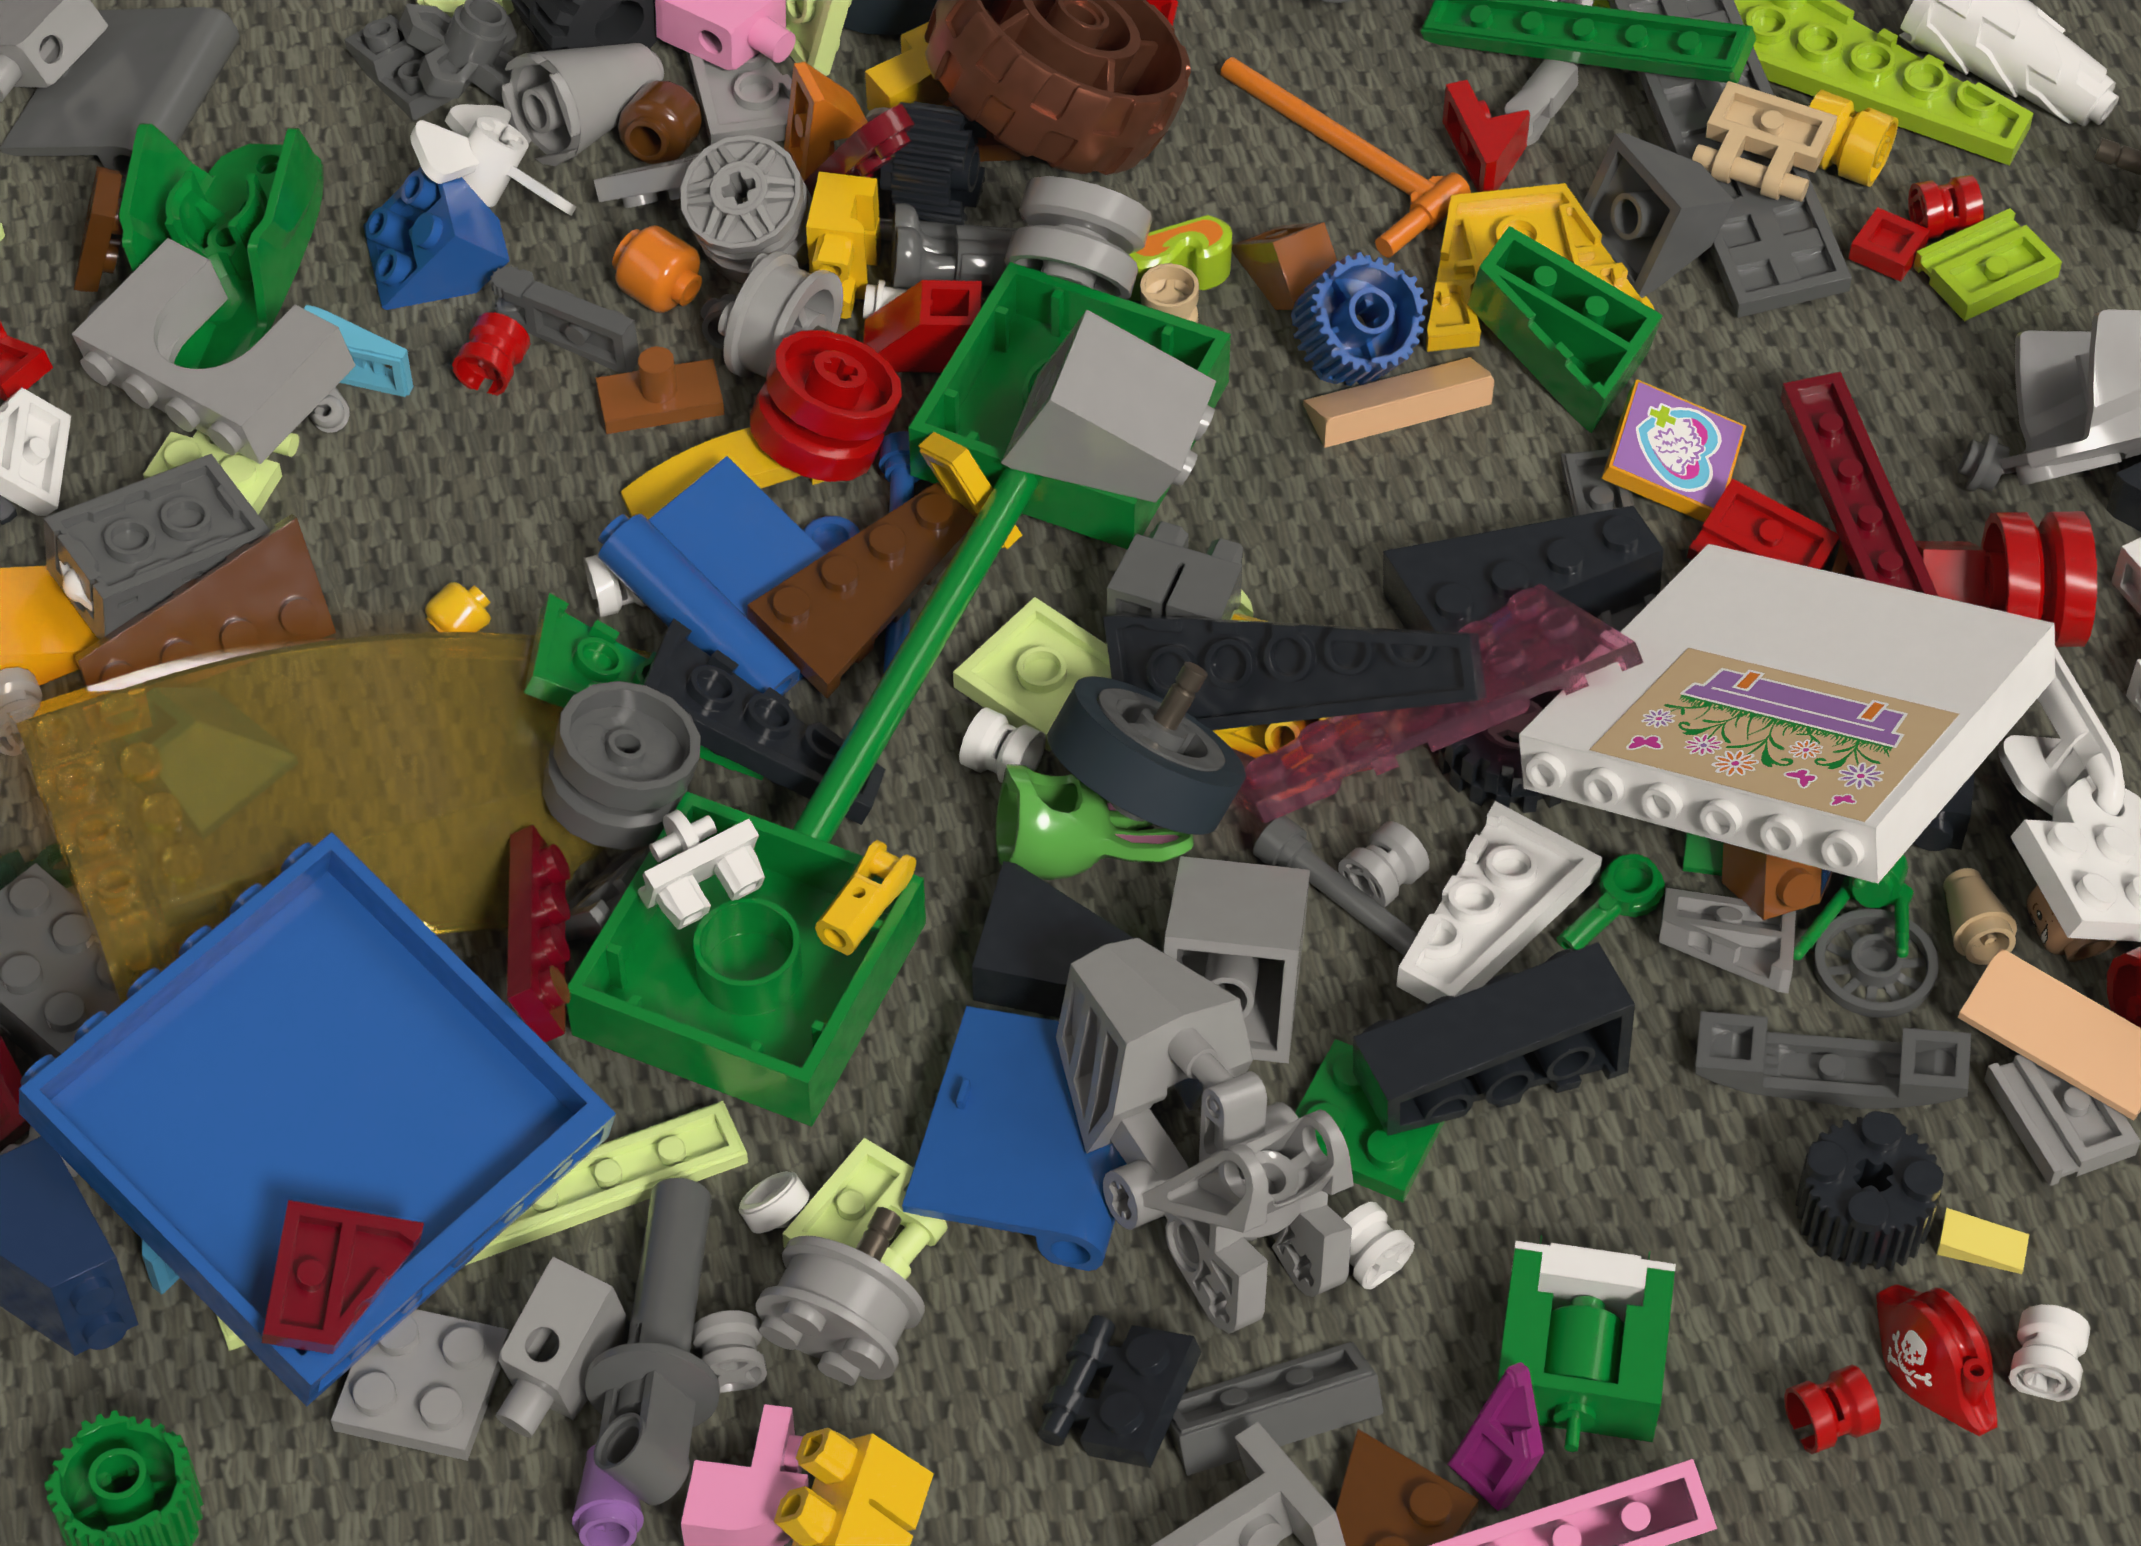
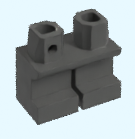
[1107,521,1243,620]

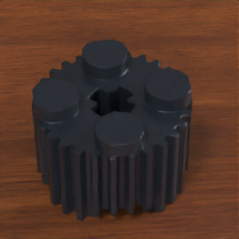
[880,101,987,225]
[1795,1110,1944,1272]

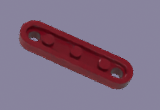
[804,104,915,199]

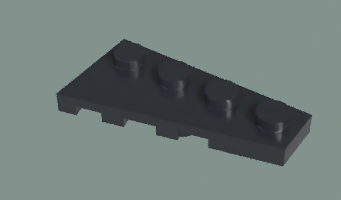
[643,618,886,825]

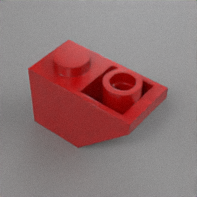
[863,280,982,373]

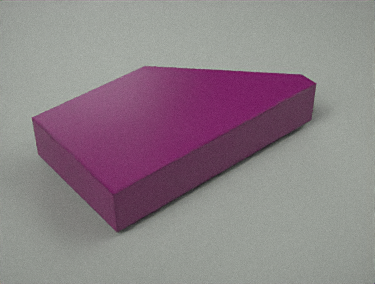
[1448,1362,1544,1511]

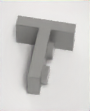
[1151,1422,1346,1546]

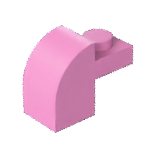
[681,1404,809,1546]

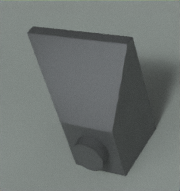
[1582,133,1734,297]

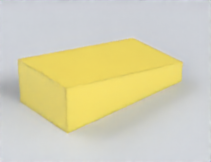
[1937,1208,2029,1274]

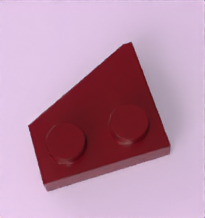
[261,1200,424,1354]

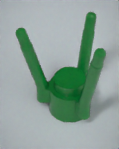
[1793,855,1914,961]

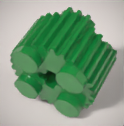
[44,1410,204,1546]

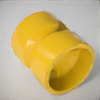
[1809,89,1898,187]

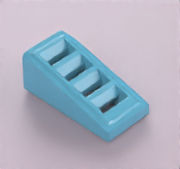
[304,305,413,397]

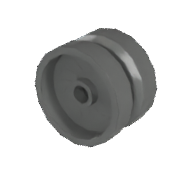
[542,681,701,850]

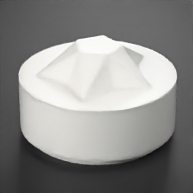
[739,1171,809,1233]

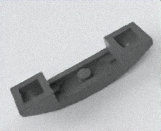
[1695,1011,1971,1109]

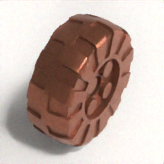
[924,0,1191,175]

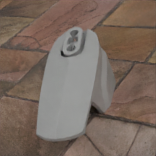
[1999,309,2141,486]

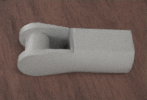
[1505,59,1578,146]

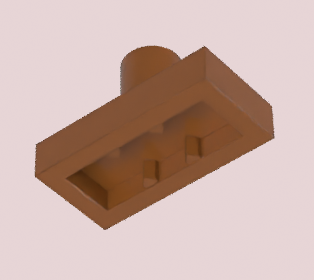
[596,346,724,434]

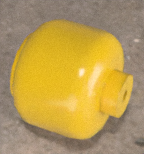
[425,582,491,640]

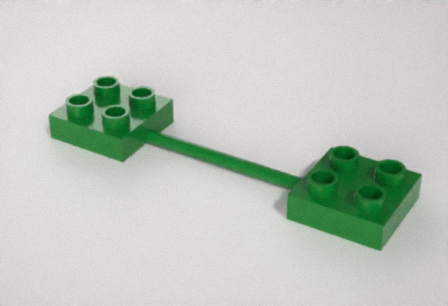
[567,262,1231,1127]

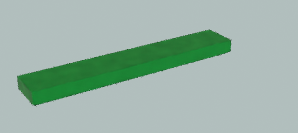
[1421,0,1756,84]

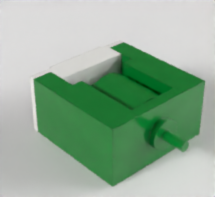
[1496,1235,1676,1452]

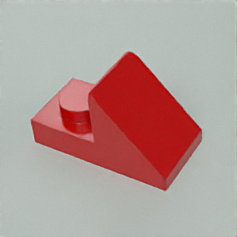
[1442,80,1530,192]

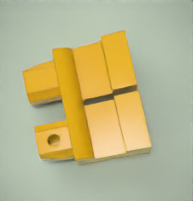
[806,172,881,319]
[773,1428,934,1546]

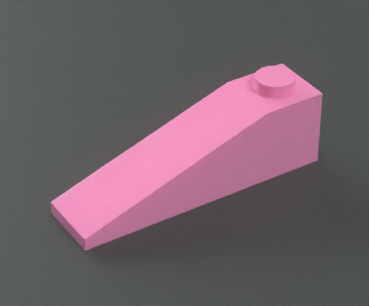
[1429,1459,1717,1546]

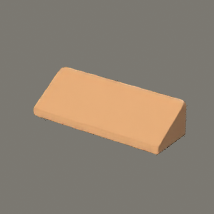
[1303,357,1494,448]
[1958,949,2141,1121]

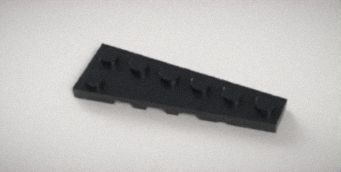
[1103,614,1487,730]

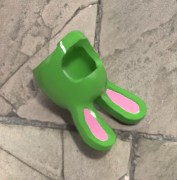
[996,764,1194,880]

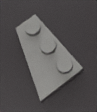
[686,52,792,145]

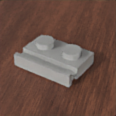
[1984,1055,2141,1186]

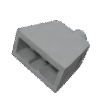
[0,0,108,102]
[495,1257,630,1438]

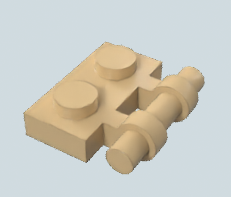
[1692,81,1838,202]

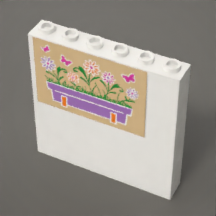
[1519,544,2055,884]

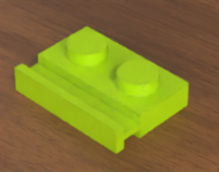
[1913,208,2062,321]

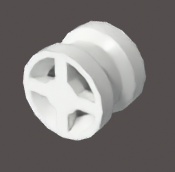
[1343,1202,1415,1289]

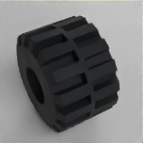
[512,0,662,51]

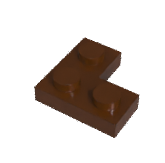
[74,166,123,292]

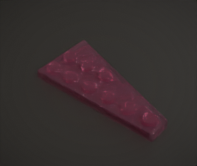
[1235,584,1644,823]

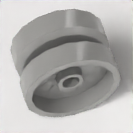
[1004,176,1152,300]

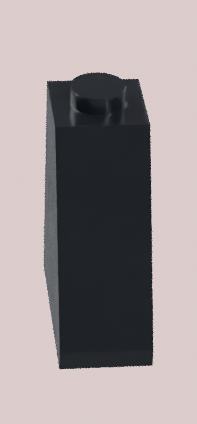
[972,861,1134,1018]

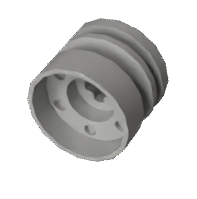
[680,134,812,284]

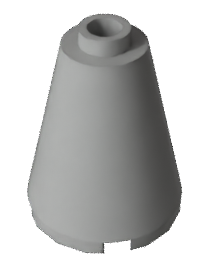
[502,43,664,166]

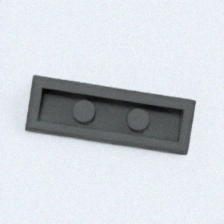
[1168,1342,1383,1476]

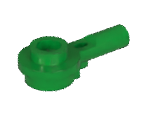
[1557,854,1665,950]

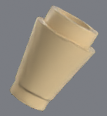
[1943,868,2017,965]

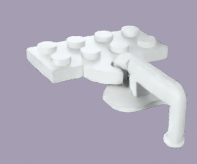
[1998,646,2141,942]

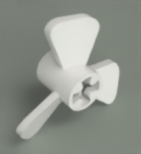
[410,104,577,216]

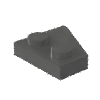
[565,846,650,943]

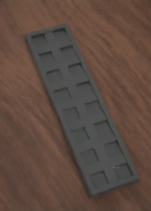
[1608,0,1852,318]

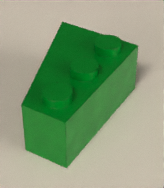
[1467,226,1663,434]

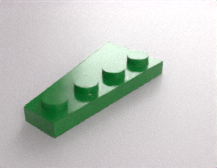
[524,593,764,780]

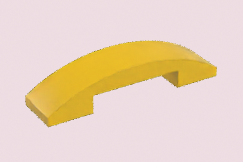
[621,427,824,519]

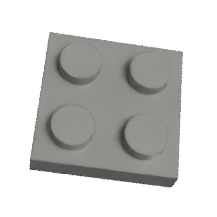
[331,1309,510,1461]

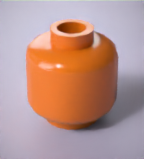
[612,225,702,313]

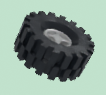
[1434,652,1572,813]

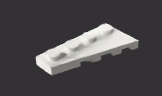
[1397,801,1602,1004]

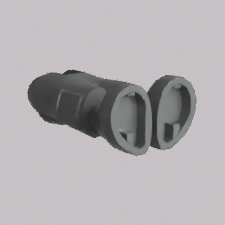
[890,203,1015,289]

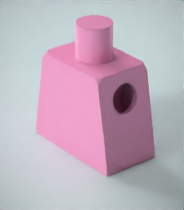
[655,0,796,70]

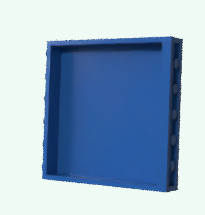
[19,832,616,1407]

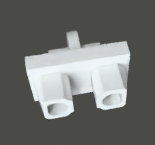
[638,810,765,930]

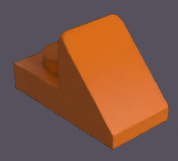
[784,62,868,181]

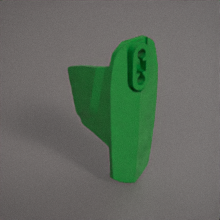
[119,123,324,369]

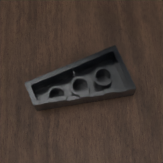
[1353,942,1635,1136]

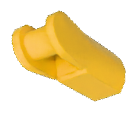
[815,840,916,956]

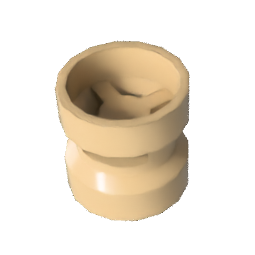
[1140,263,1199,323]

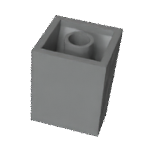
[1001,310,1216,503]
[1164,856,1310,1064]

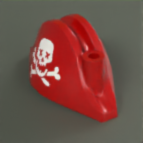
[1876,1284,1997,1436]

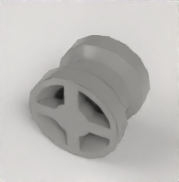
[692,1310,767,1393]

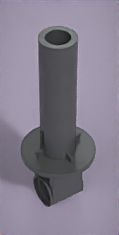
[585,1178,720,1505]

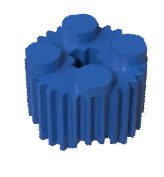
[1291,252,1428,386]

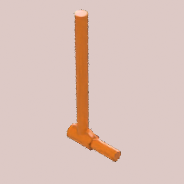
[1221,57,1471,258]

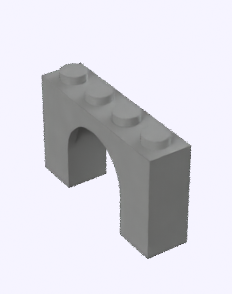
[72,238,356,464]

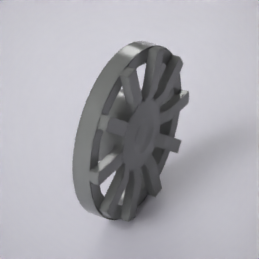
[1813,909,1938,1018]

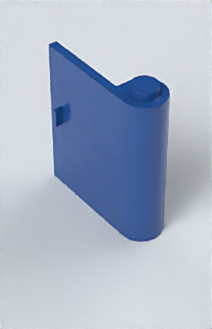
[598,456,826,695]
[902,1006,1127,1271]

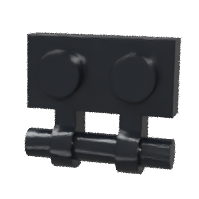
[1038,1315,1201,1468]

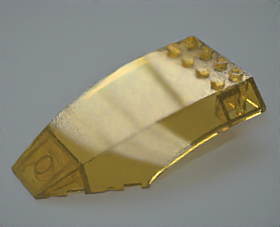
[7,632,702,1005]

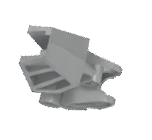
[1056,938,1354,1334]

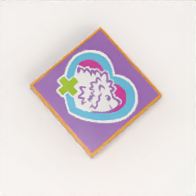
[1601,379,1746,522]

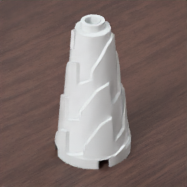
[1899,0,2119,126]

